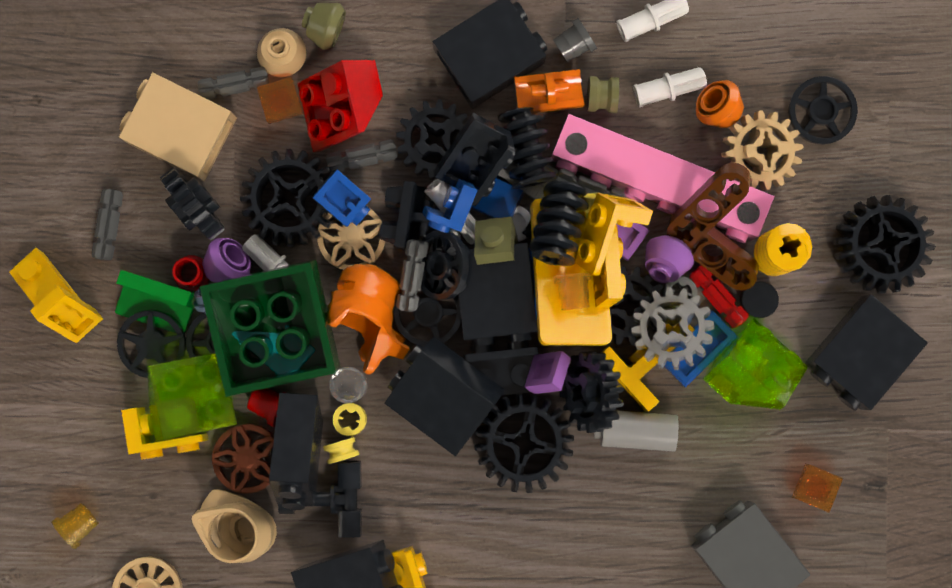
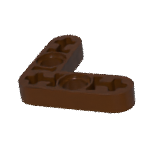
[667,163,759,290]

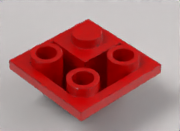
[297,60,383,153]

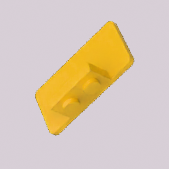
[530,199,626,346]

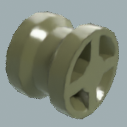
[587,76,619,114]

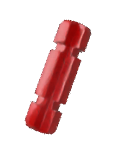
[689,265,749,328]

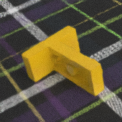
[9,248,103,343]
[600,323,694,412]

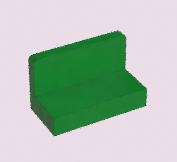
[115,270,196,333]

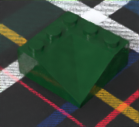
[200,259,341,397]

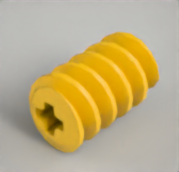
[753,223,812,276]

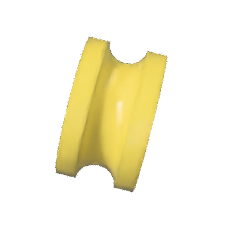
[333,403,367,436]
[323,437,360,464]

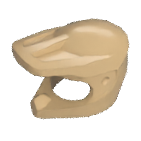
[192,489,277,563]

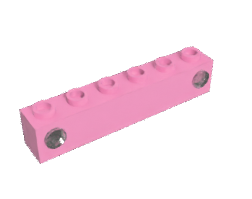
[551,114,774,243]

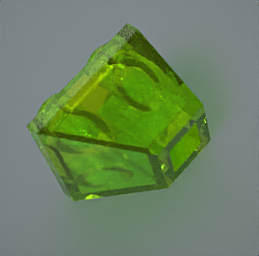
[703,318,808,410]
[147,353,237,442]

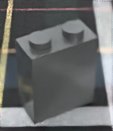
[690,500,811,588]

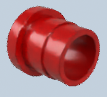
[172,255,209,292]
[247,388,289,428]

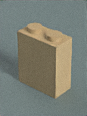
[119,72,237,182]

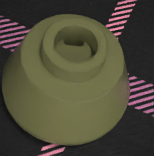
[302,2,346,50]

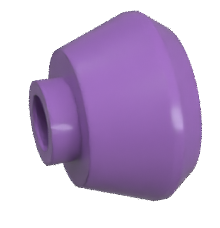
[645,235,694,283]
[203,238,251,283]

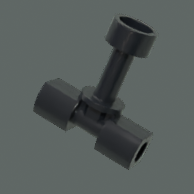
[278,460,362,538]

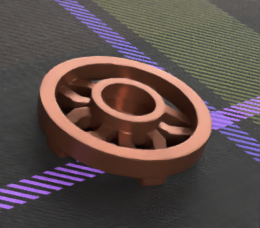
[212,424,274,493]

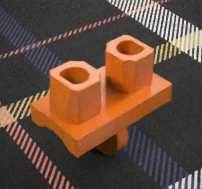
[514,69,584,113]

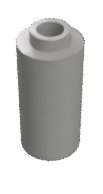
[594,411,679,452]

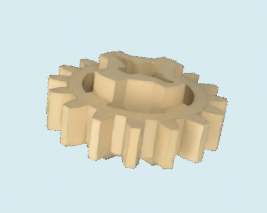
[721,110,803,191]

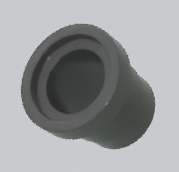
[553,18,598,63]

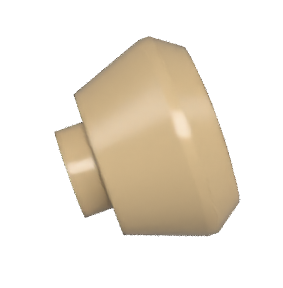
[257,28,306,77]

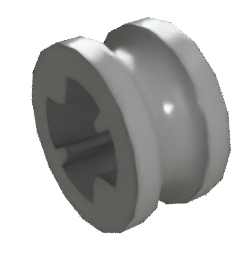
[663,277,698,309]

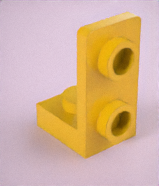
[575,192,653,276]
[121,407,208,460]

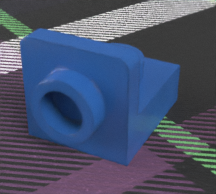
[312,169,371,227]
[422,179,478,233]

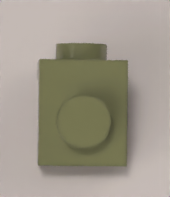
[474,217,518,265]

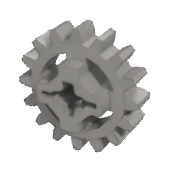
[631,287,714,370]

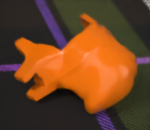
[326,264,410,375]

